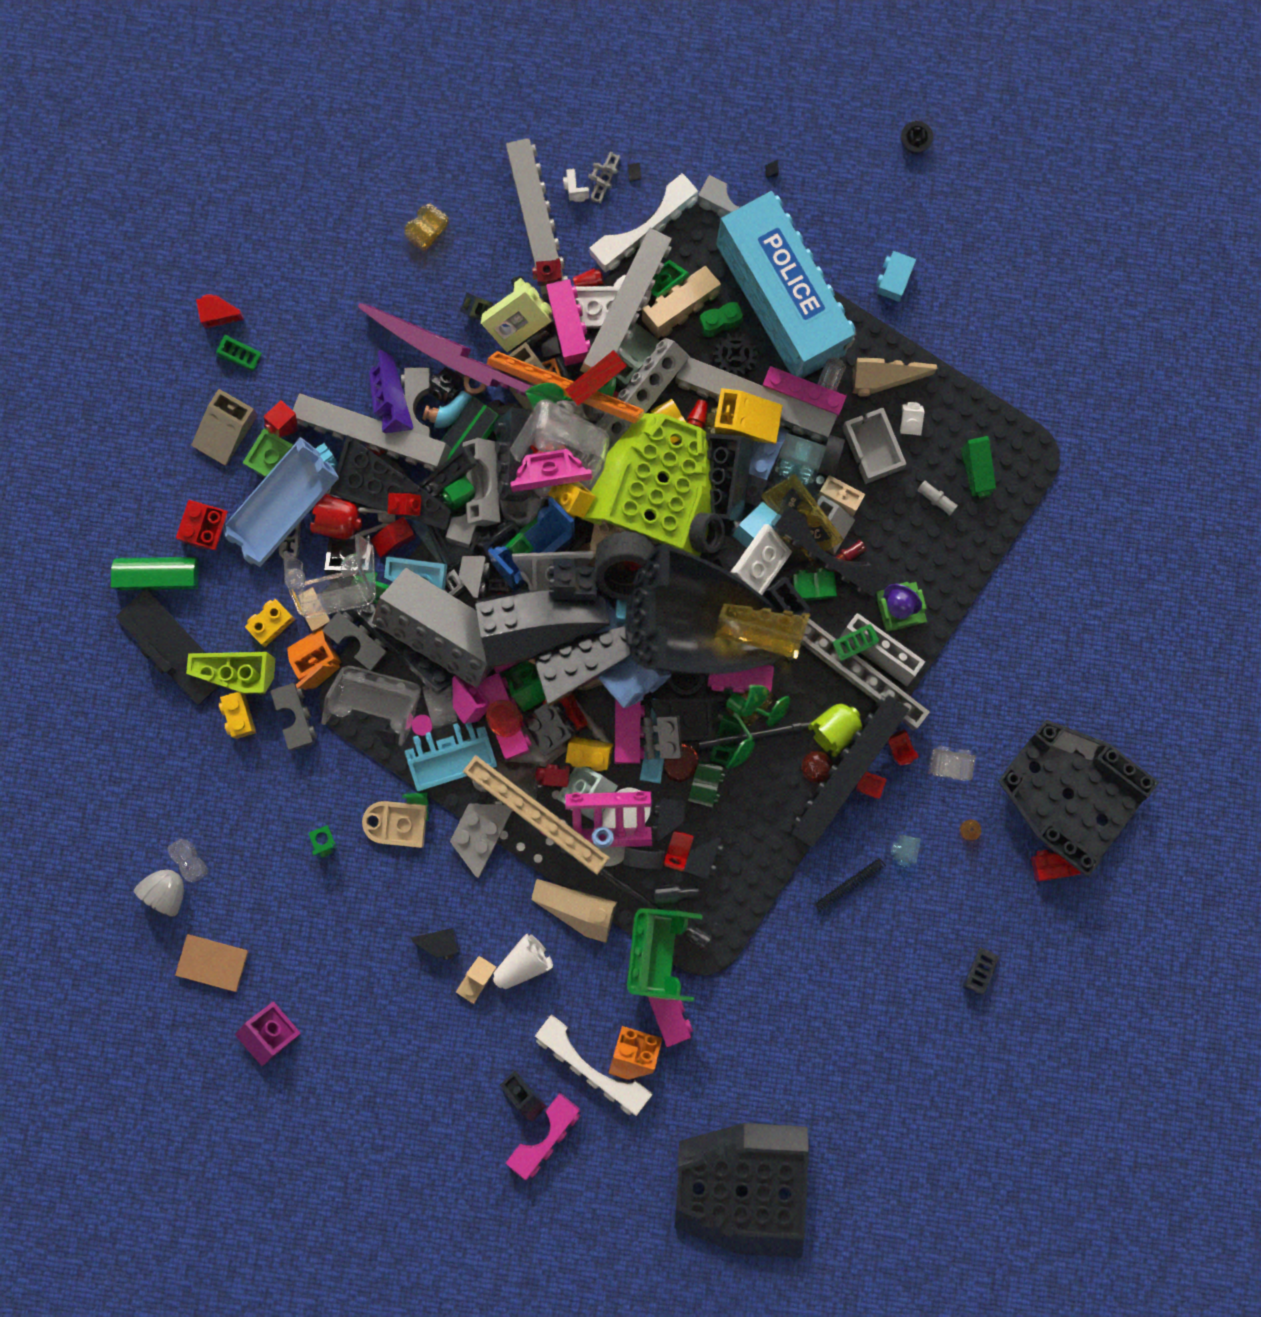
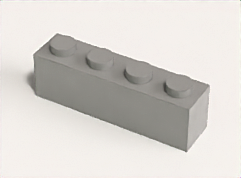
[840,613,925,686]

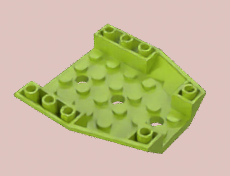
[581,413,712,557]

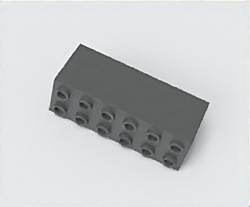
[372,568,493,688]

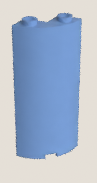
[223,437,338,567]
[574,588,671,708]

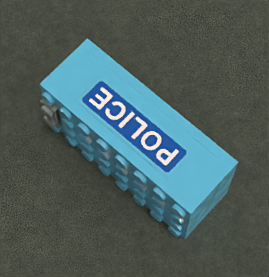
[716,191,856,379]

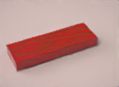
[565,350,626,406]

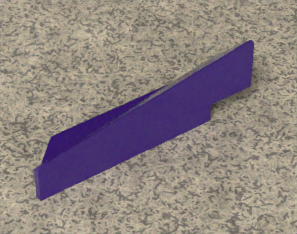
[369,349,414,433]

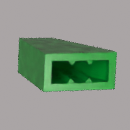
[961,436,996,498]

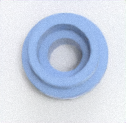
[592,827,613,848]

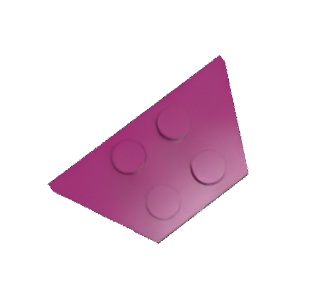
[511,449,593,492]

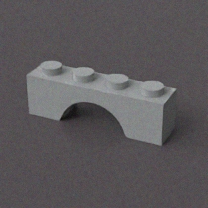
[697,175,740,218]
[401,368,431,438]
[463,438,500,527]
[446,470,478,549]

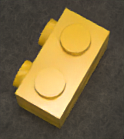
[548,482,596,518]
[245,599,295,647]
[219,692,256,739]
[566,737,614,771]

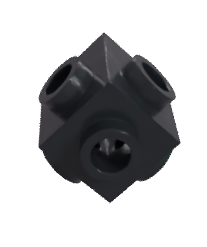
[429,366,462,404]

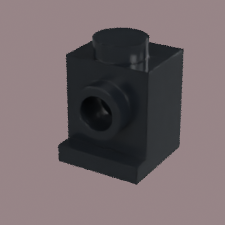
[460,292,493,320]

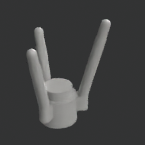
[350,507,395,539]

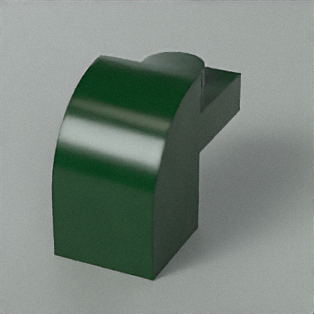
[710,714,744,765]

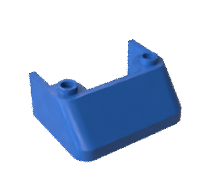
[488,497,575,591]

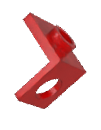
[663,830,694,871]

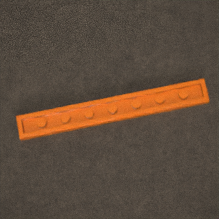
[486,351,645,424]

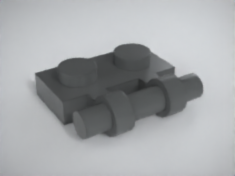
[642,715,683,759]

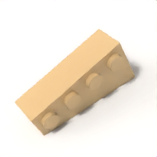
[642,266,721,339]

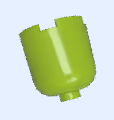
[808,704,862,757]

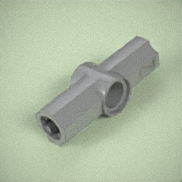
[553,401,605,422]

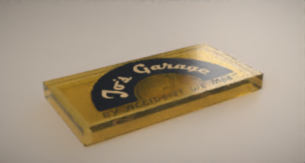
[761,474,844,561]

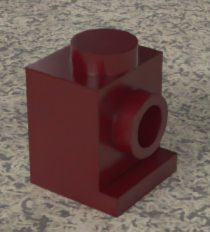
[532,258,562,286]
[536,764,570,788]

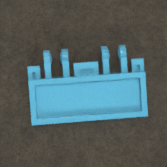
[405,723,497,791]

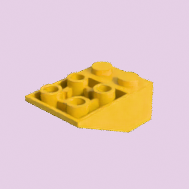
[714,388,783,444]

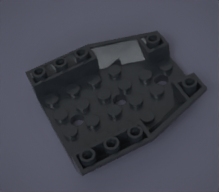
[998,720,1159,877]
[674,1123,809,1258]

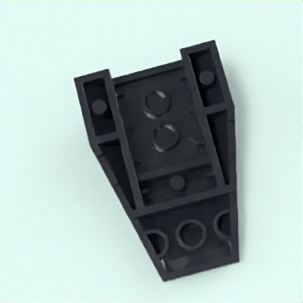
[475,589,610,669]

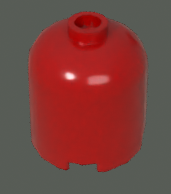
[310,494,363,540]

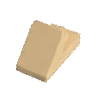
[456,956,496,1004]

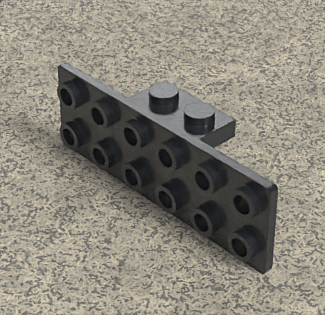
[116,589,220,705]

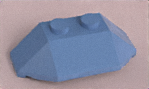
[749,427,789,480]

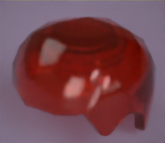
[801,750,834,783]

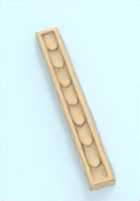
[463,755,610,875]

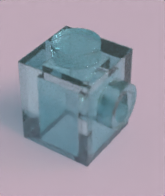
[891,834,921,867]

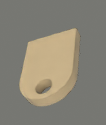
[362,801,427,848]

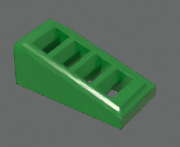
[215,335,262,371]
[832,624,880,661]

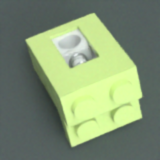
[481,278,552,352]

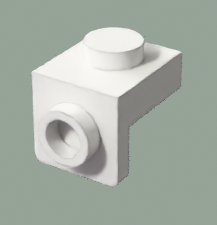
[563,169,589,202]
[900,402,924,435]

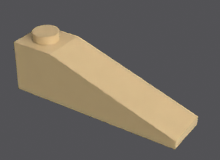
[853,358,937,396]
[531,879,617,942]

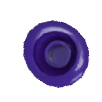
[883,584,923,619]

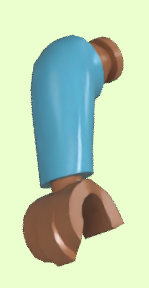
[422,375,488,428]

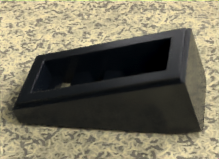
[963,947,999,995]

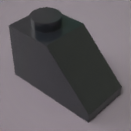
[411,928,460,961]
[500,1070,547,1121]

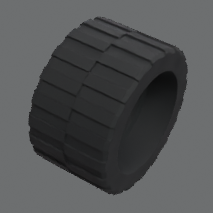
[594,531,656,601]

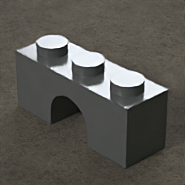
[322,612,387,671]
[270,683,317,751]

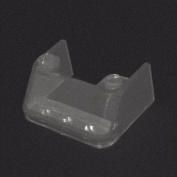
[510,400,610,492]
[284,534,376,618]
[321,666,421,746]

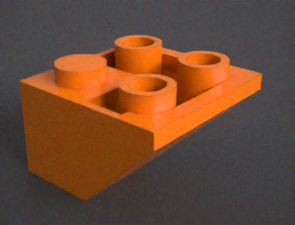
[608,1026,662,1080]

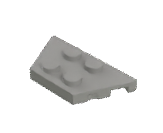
[512,551,593,590]
[450,803,513,878]

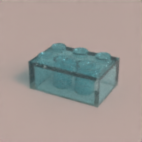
[774,434,826,484]

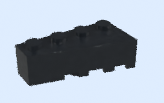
[494,408,535,502]
[706,433,754,522]

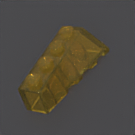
[715,604,810,659]

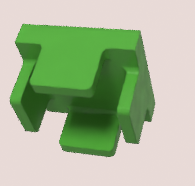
[243,428,293,478]
[875,582,927,632]

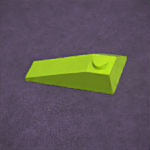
[186,652,276,694]

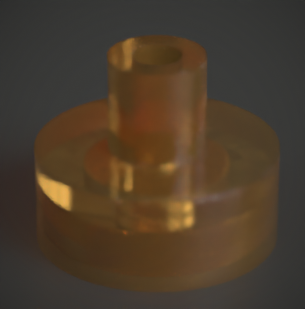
[959,819,981,841]

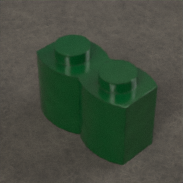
[688,760,726,808]

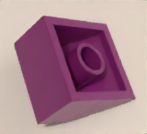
[235,1001,301,1066]

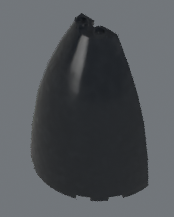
[625,544,787,675]

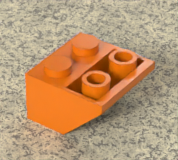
[287,627,342,680]

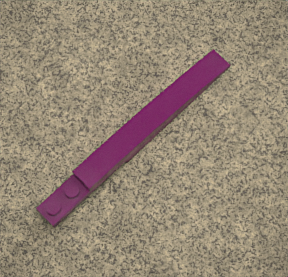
[358,303,535,397]

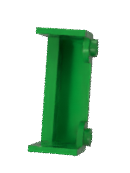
[627,908,703,1001]

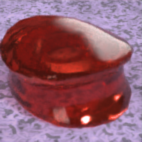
[486,699,523,737]
[663,744,699,782]

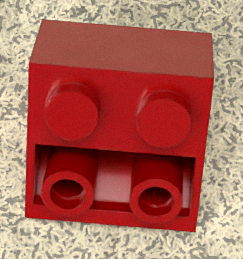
[176,499,228,551]

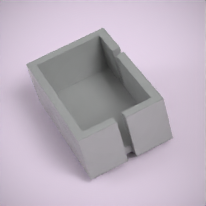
[842,408,906,484]

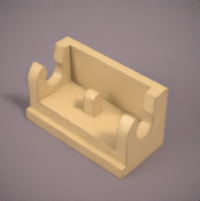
[816,475,865,518]

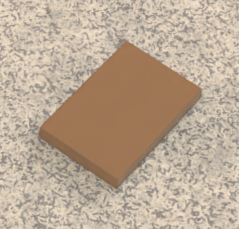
[175,934,249,992]

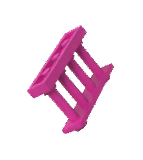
[565,791,652,847]

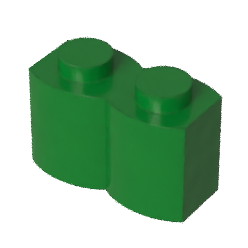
[699,302,743,337]
[442,476,476,512]
[791,568,837,601]

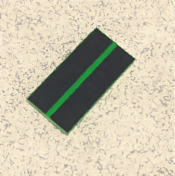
[436,396,501,470]

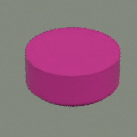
[412,715,433,736]

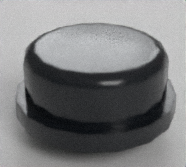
[900,121,934,155]

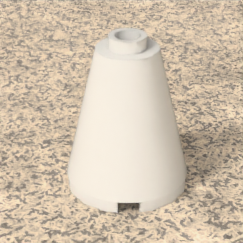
[493,934,553,989]

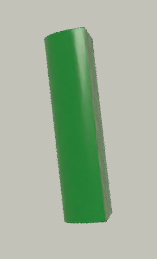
[111,557,198,591]

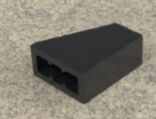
[764,577,811,623]

